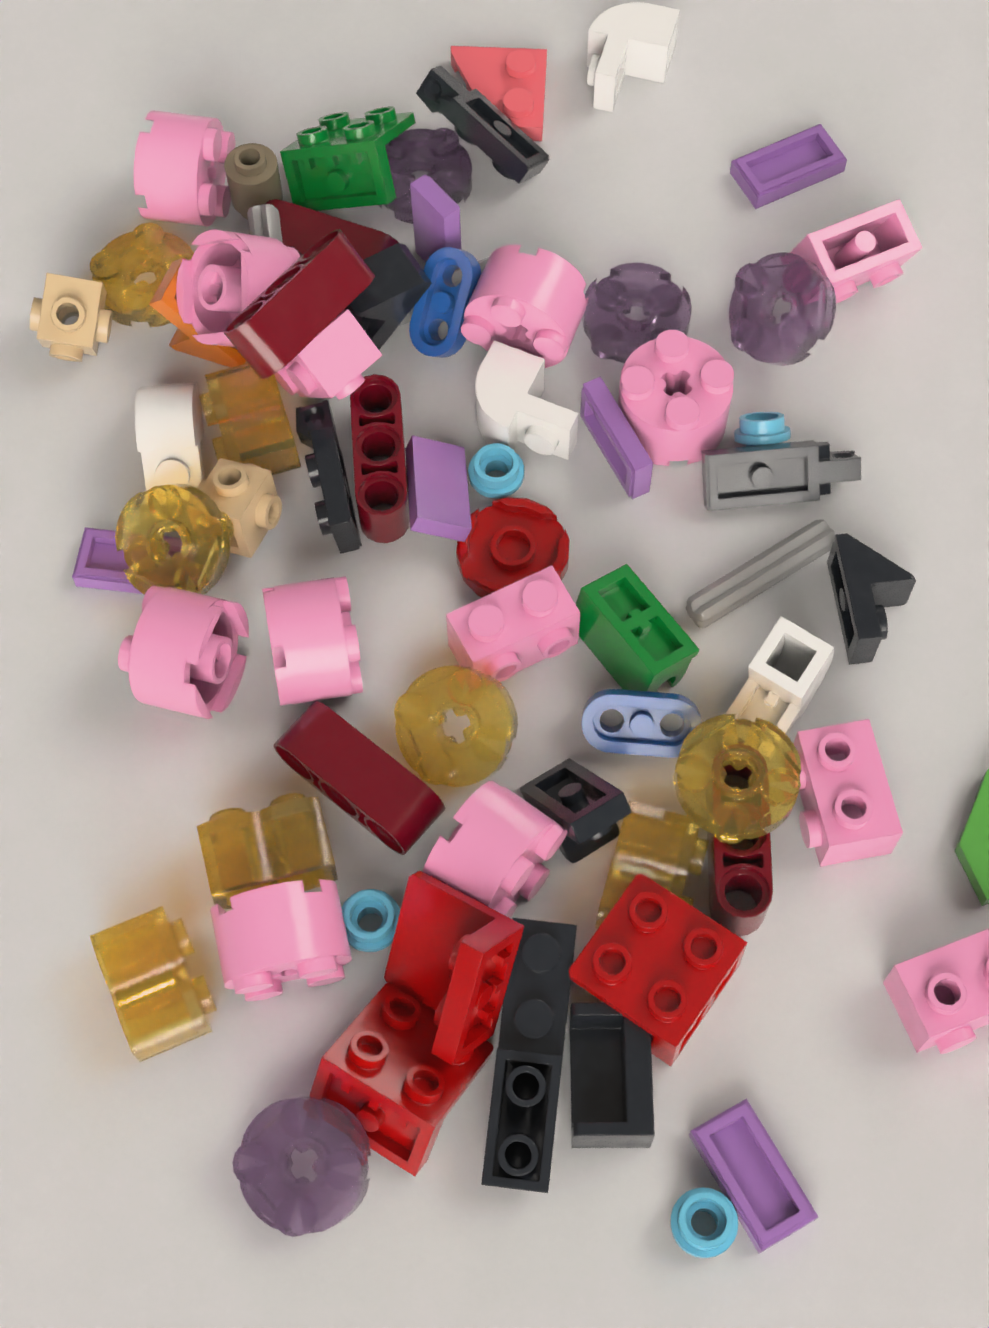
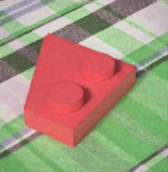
[451,46,547,141]

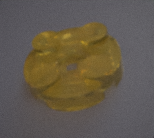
[90,223,194,328]
[115,483,234,595]
[394,665,518,787]
[673,714,802,843]

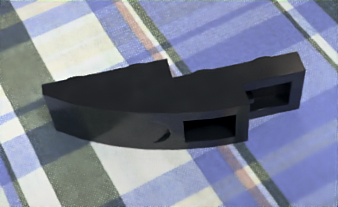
[481,918,577,1193]

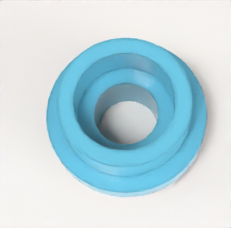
[734,412,791,446]
[468,443,524,499]
[342,889,400,952]
[670,1187,738,1258]

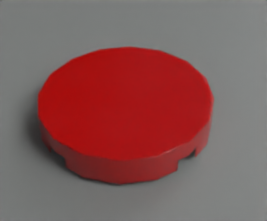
[456,497,570,598]

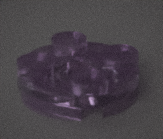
[378,128,472,224]
[729,252,836,366]
[582,263,692,363]
[232,1096,371,1237]

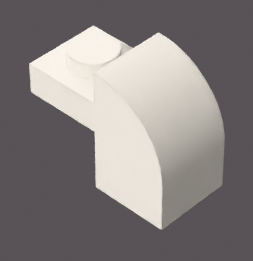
[587,2,680,112]
[475,340,579,460]
[135,382,205,506]
[717,616,834,764]

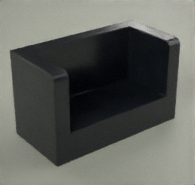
[569,1003,655,1148]

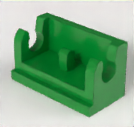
[576,564,700,692]

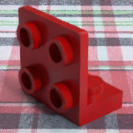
[384,871,524,1065]
[569,873,748,1067]
[306,983,494,1177]

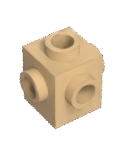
[30,273,113,362]
[188,458,282,558]

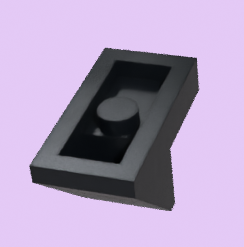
[344,243,432,350]
[827,533,916,665]
[519,758,632,863]

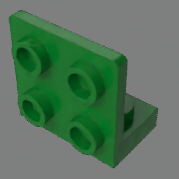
[280,106,416,211]

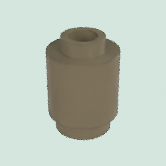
[224,143,283,220]

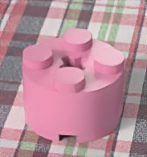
[134,110,236,227]
[176,229,300,347]
[461,245,589,368]
[618,330,734,466]
[262,576,363,706]
[118,586,249,719]
[423,781,567,918]
[210,879,352,1001]

